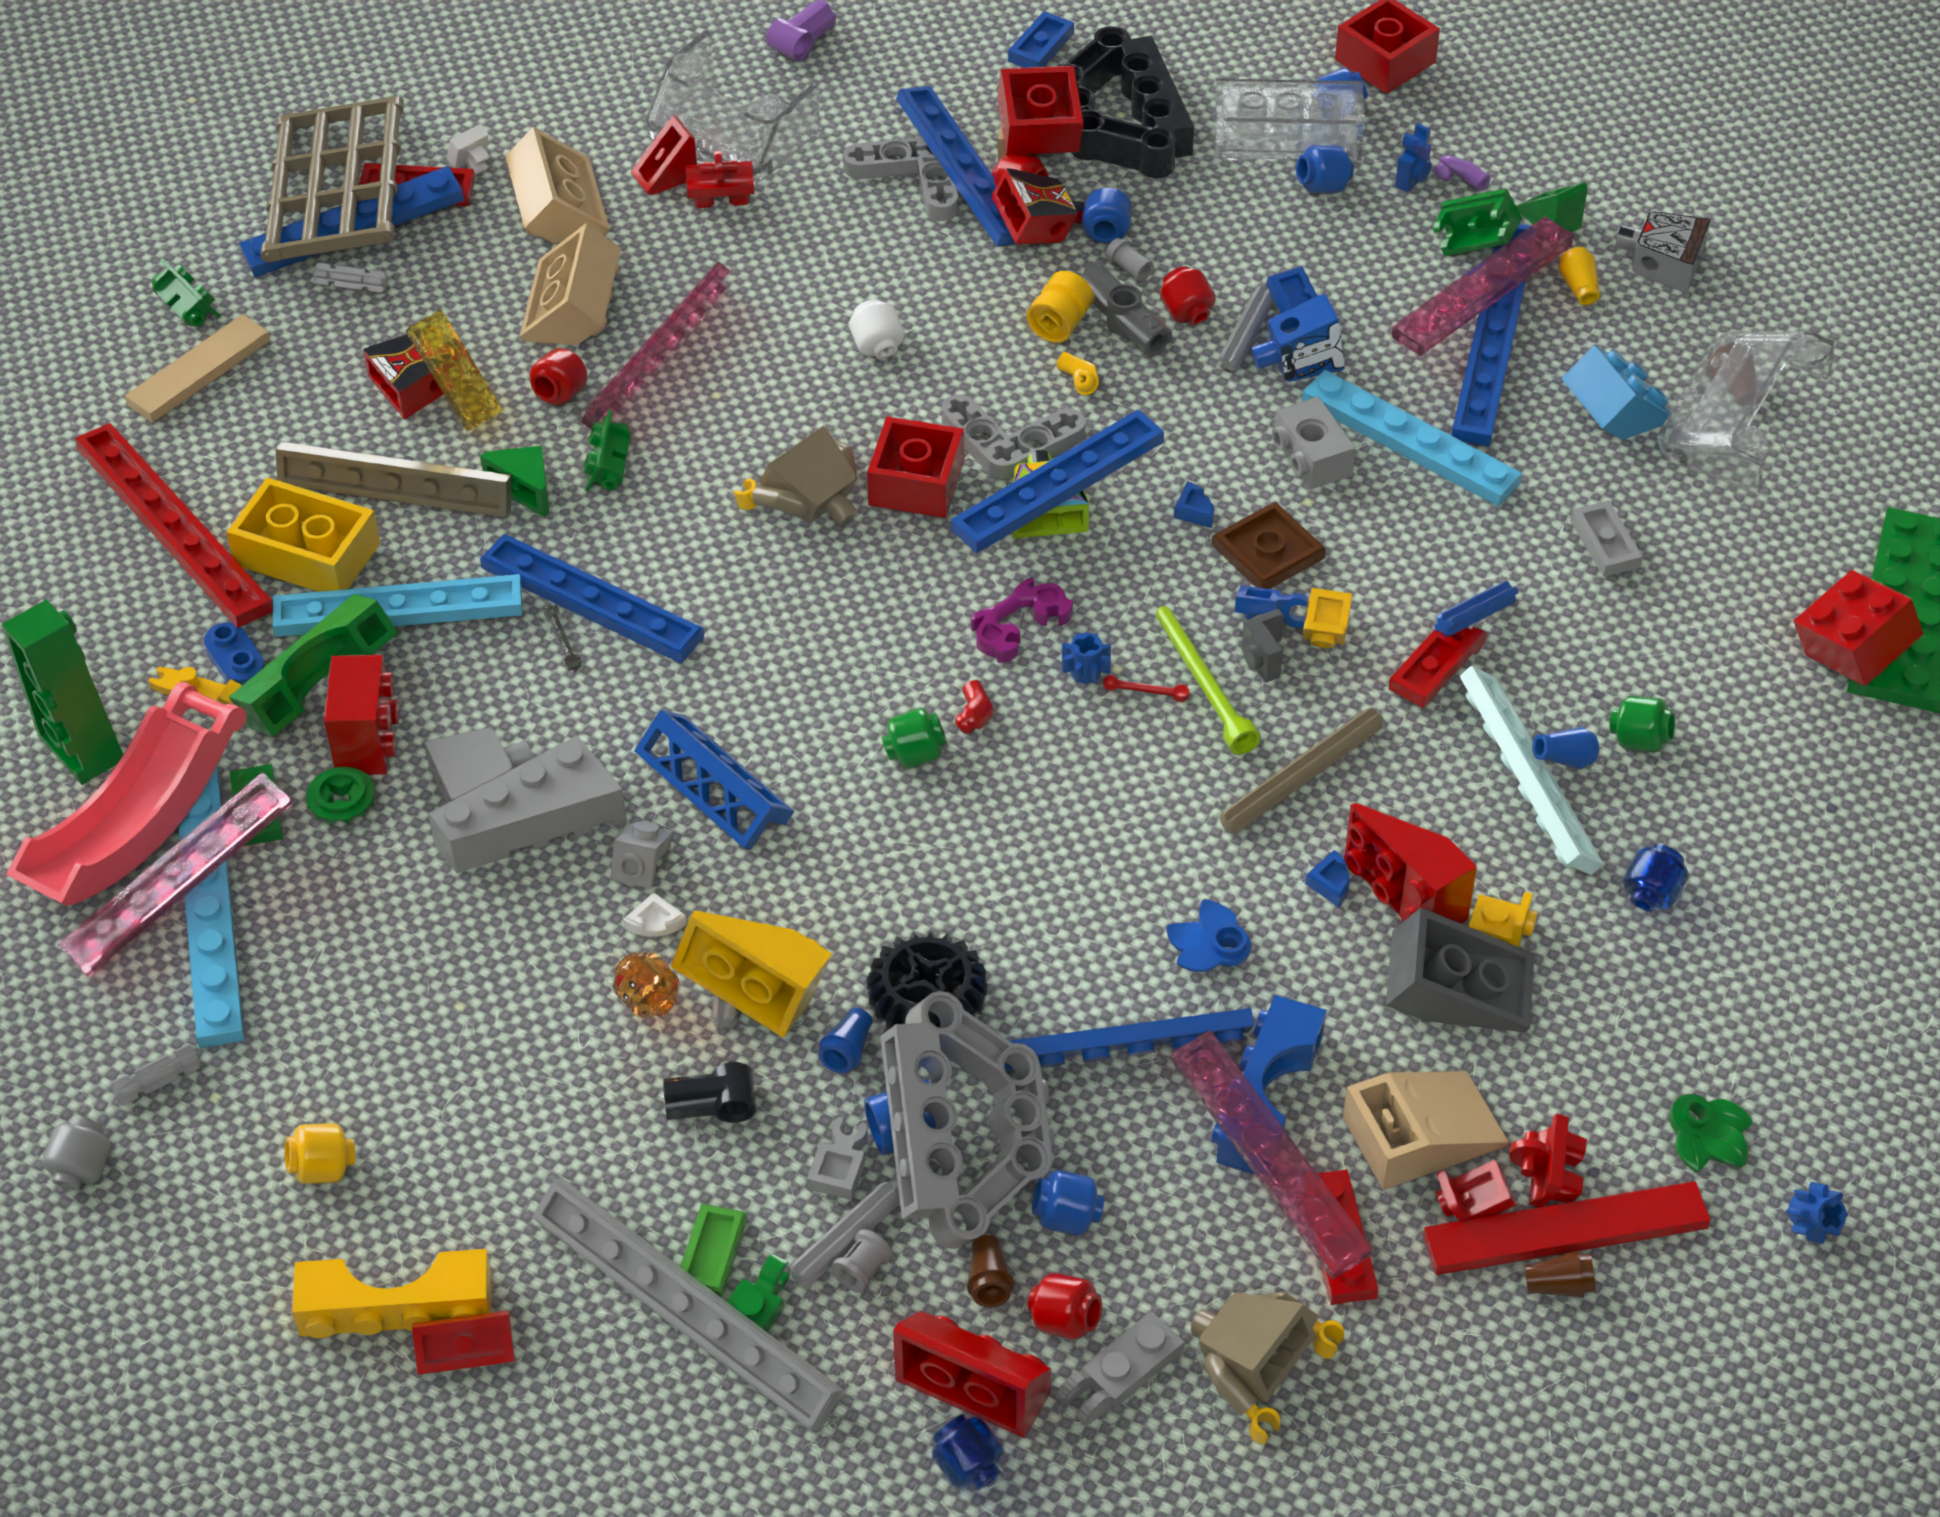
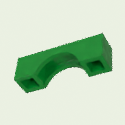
[229,594,398,737]

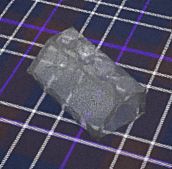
[1214,78,1365,161]

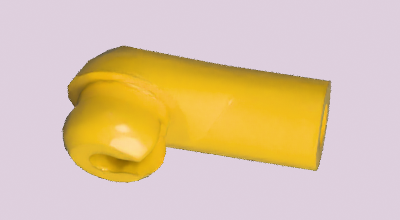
[1057,351,1100,395]

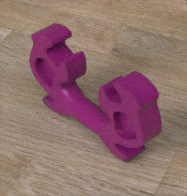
[971,577,1073,663]

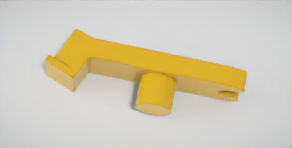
[148,667,242,705]

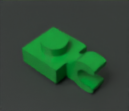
[727,1253,790,1332]

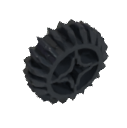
[867,929,988,1030]

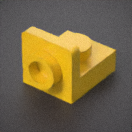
[1468,891,1538,947]

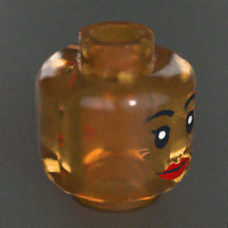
[613,952,680,1018]

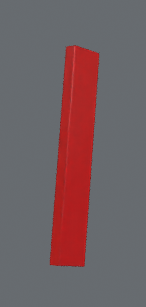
[1423,1181,1711,1276]

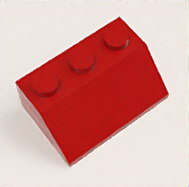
[893,1310,1051,1439]

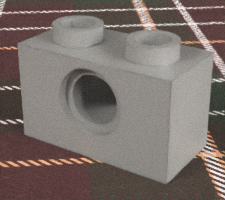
[1272,396,1356,489]

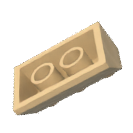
[506,127,610,244]
[519,223,621,345]

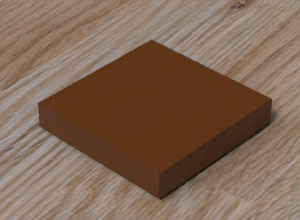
[1212,501,1326,589]

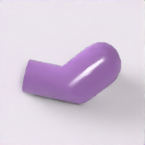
[1434,155,1491,191]

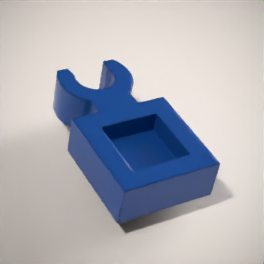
[1395,123,1432,193]

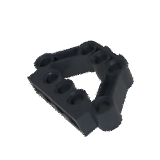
[1057,26,1194,179]

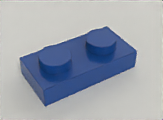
[1008,11,1075,68]

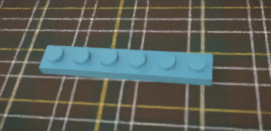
[1302,370,1522,507]
[273,574,523,637]

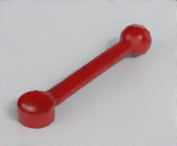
[1103,675,1189,702]

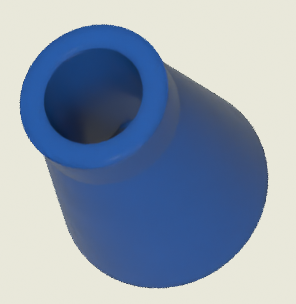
[1532,727,1599,769]
[819,1008,873,1073]

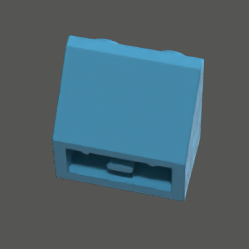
[1561,345,1676,440]

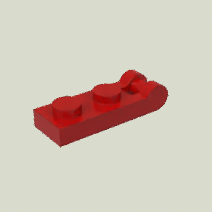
[1388,626,1487,709]

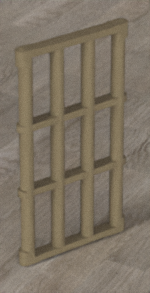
[260,96,404,262]

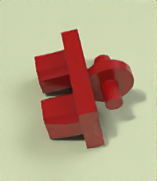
[685,150,755,208]
[1509,1113,1587,1208]

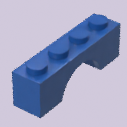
[1211,995,1327,1179]

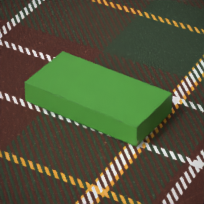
[680,1203,747,1298]

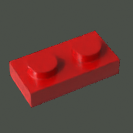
[412,1310,515,1375]

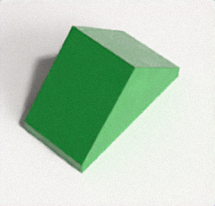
[1516,182,1588,242]
[480,445,550,518]

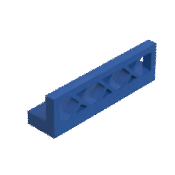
[634,709,794,850]

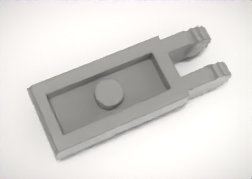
[1056,1311,1185,1425]

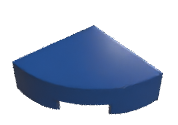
[1174,481,1214,528]
[1305,850,1350,908]

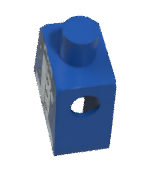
[1251,293,1345,382]

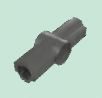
[1081,263,1172,357]

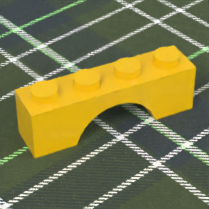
[292,1249,492,1338]

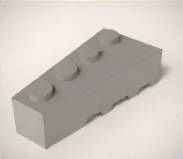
[428,735,627,873]

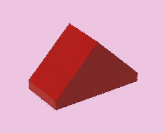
[631,115,697,195]

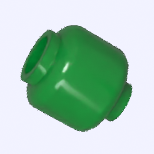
[1609,696,1676,753]
[881,707,947,769]

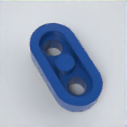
[204,622,265,685]

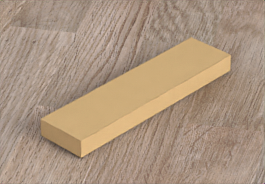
[125,314,270,423]

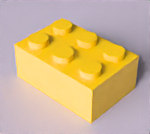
[226,477,380,592]

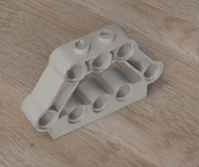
[880,991,1055,1249]

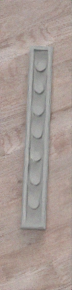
[532,1178,844,1432]

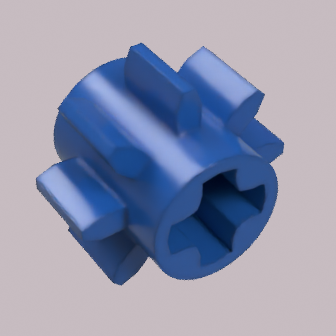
[1062,633,1111,684]
[1786,1182,1848,1244]

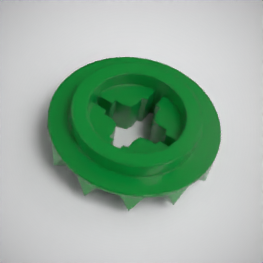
[306,767,375,826]

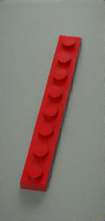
[75,423,273,628]

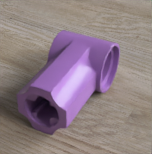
[766,0,836,62]

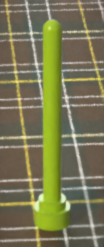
[1156,606,1261,755]

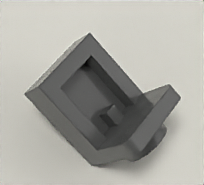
[1242,609,1284,683]

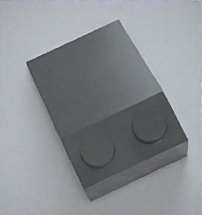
[1386,907,1534,1032]

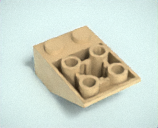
[1343,1071,1509,1190]

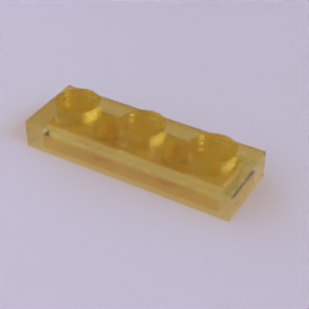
[405,309,503,432]

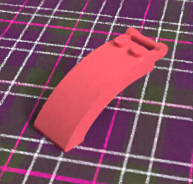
[6,682,246,906]

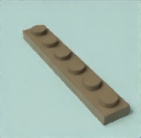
[276,442,511,518]

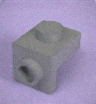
[610,821,672,888]

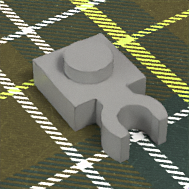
[807,1117,867,1200]

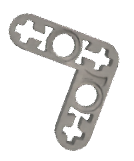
[843,137,958,221]
[942,395,1086,480]

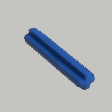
[1434,581,1519,637]

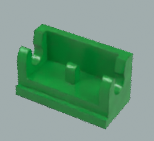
[1433,188,1522,256]

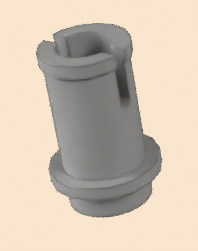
[1106,238,1154,282]

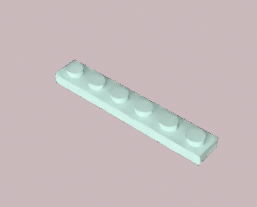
[1460,666,1604,875]

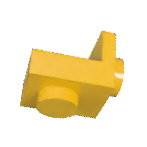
[1303,588,1353,648]

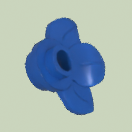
[1166,899,1251,972]

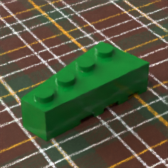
[1,599,123,785]

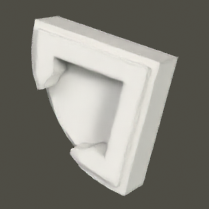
[623,893,686,937]

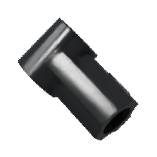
[663,1062,756,1123]

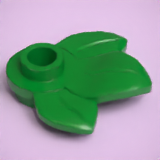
[1670,1094,1753,1173]

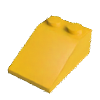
[671,910,832,1038]

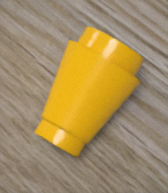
[1558,247,1601,305]

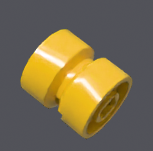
[1026,271,1094,343]

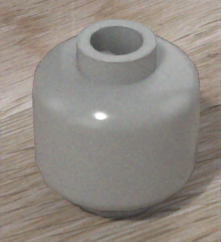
[42,1118,111,1191]

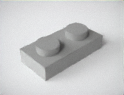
[1570,500,1643,577]

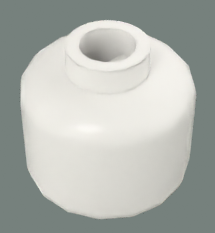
[849,299,905,359]

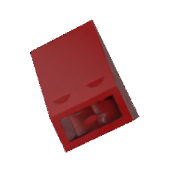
[1344,802,1477,924]

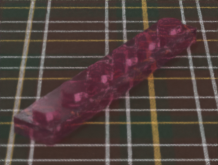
[1392,217,1574,357]
[581,261,730,429]
[58,773,292,977]
[1171,1030,1372,1280]

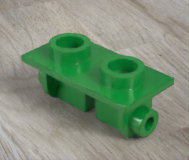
[152,258,221,327]
[582,410,631,492]

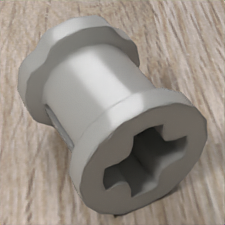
[831,1229,893,1293]

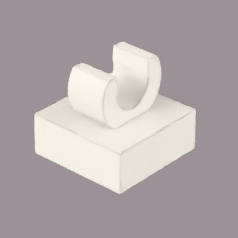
[447,124,489,175]

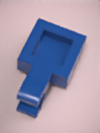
[1234,585,1309,628]

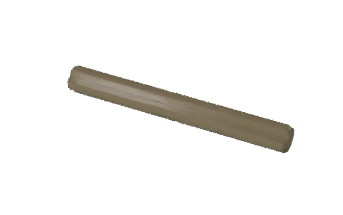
[1220,707,1384,834]

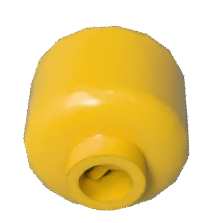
[284,1123,355,1184]

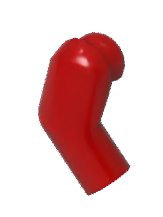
[955,680,994,735]

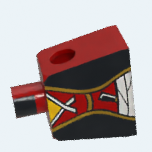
[991,168,1085,244]
[363,331,464,419]

